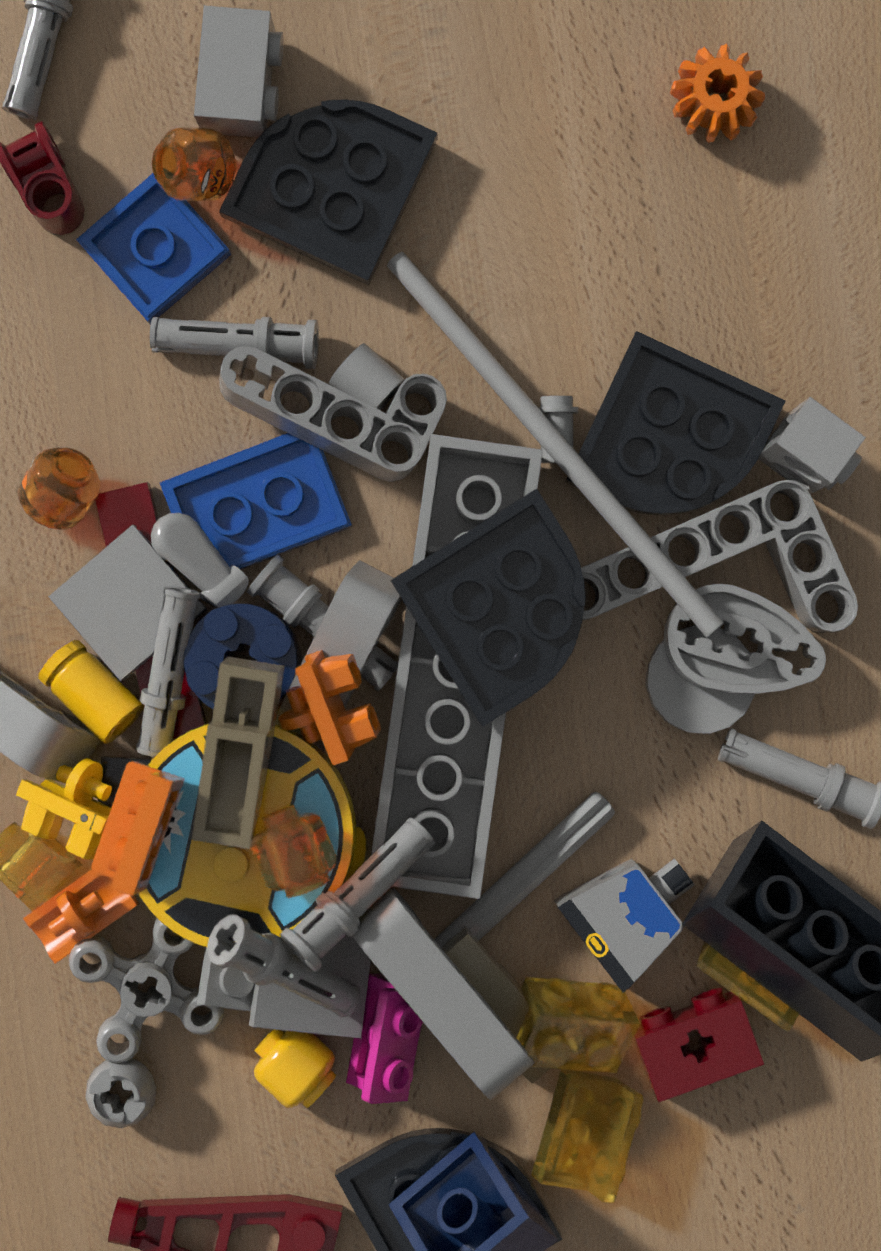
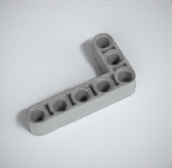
[581,480,858,633]

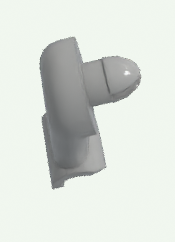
[151,513,249,608]

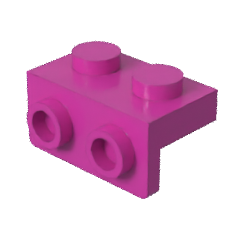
[346,973,423,1104]

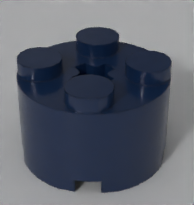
[184,604,302,709]

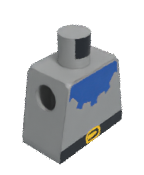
[554,859,695,993]

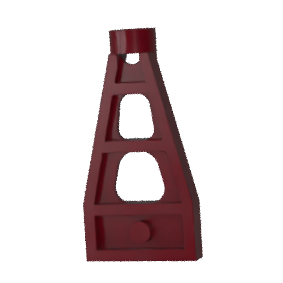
[108,1194,343,1251]

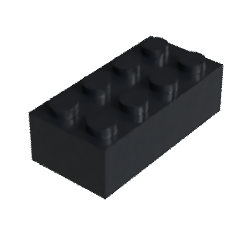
[682,820,881,1062]

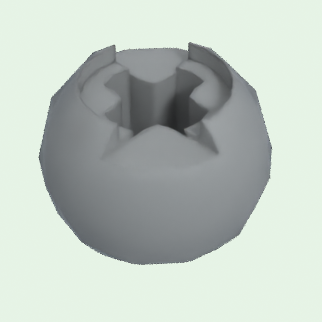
[85,1058,156,1128]

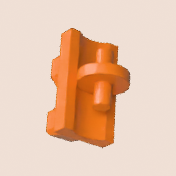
[278,650,381,766]
[23,869,140,964]

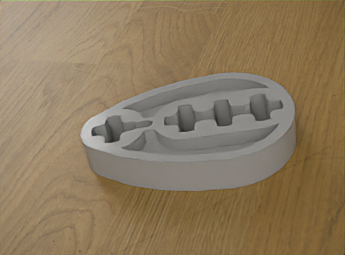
[664,584,826,694]

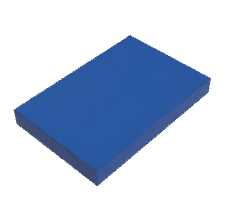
[160,433,353,570]

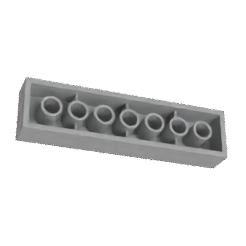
[371,434,543,899]

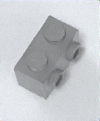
[194,6,284,138]

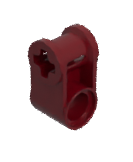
[0,121,85,235]

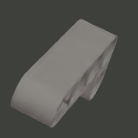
[219,346,447,482]
[276,560,402,752]
[0,670,100,783]
[353,886,535,1100]

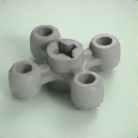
[69,918,224,1064]

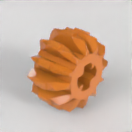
[670,43,765,143]

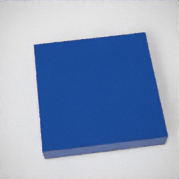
[76,169,232,325]

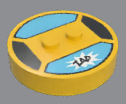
[139,725,356,947]

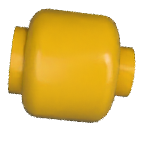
[254,1029,337,1108]

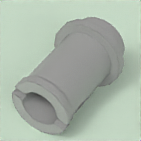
[538,396,579,463]

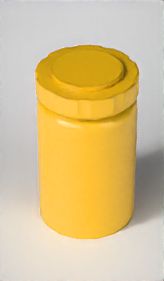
[38,640,144,744]

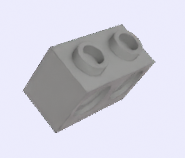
[758,397,866,494]

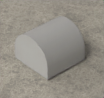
[329,343,405,410]

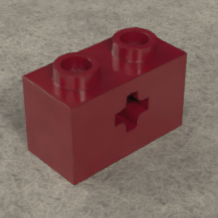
[630,988,764,1103]

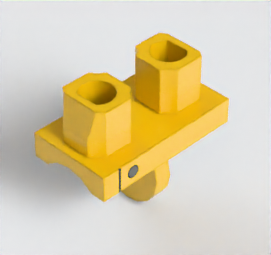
[16,758,112,860]

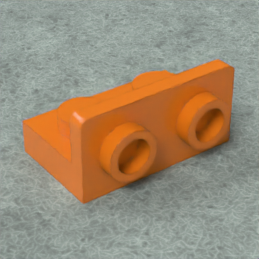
[91,761,185,896]

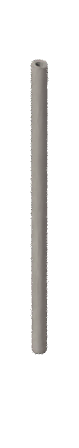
[387,252,724,638]

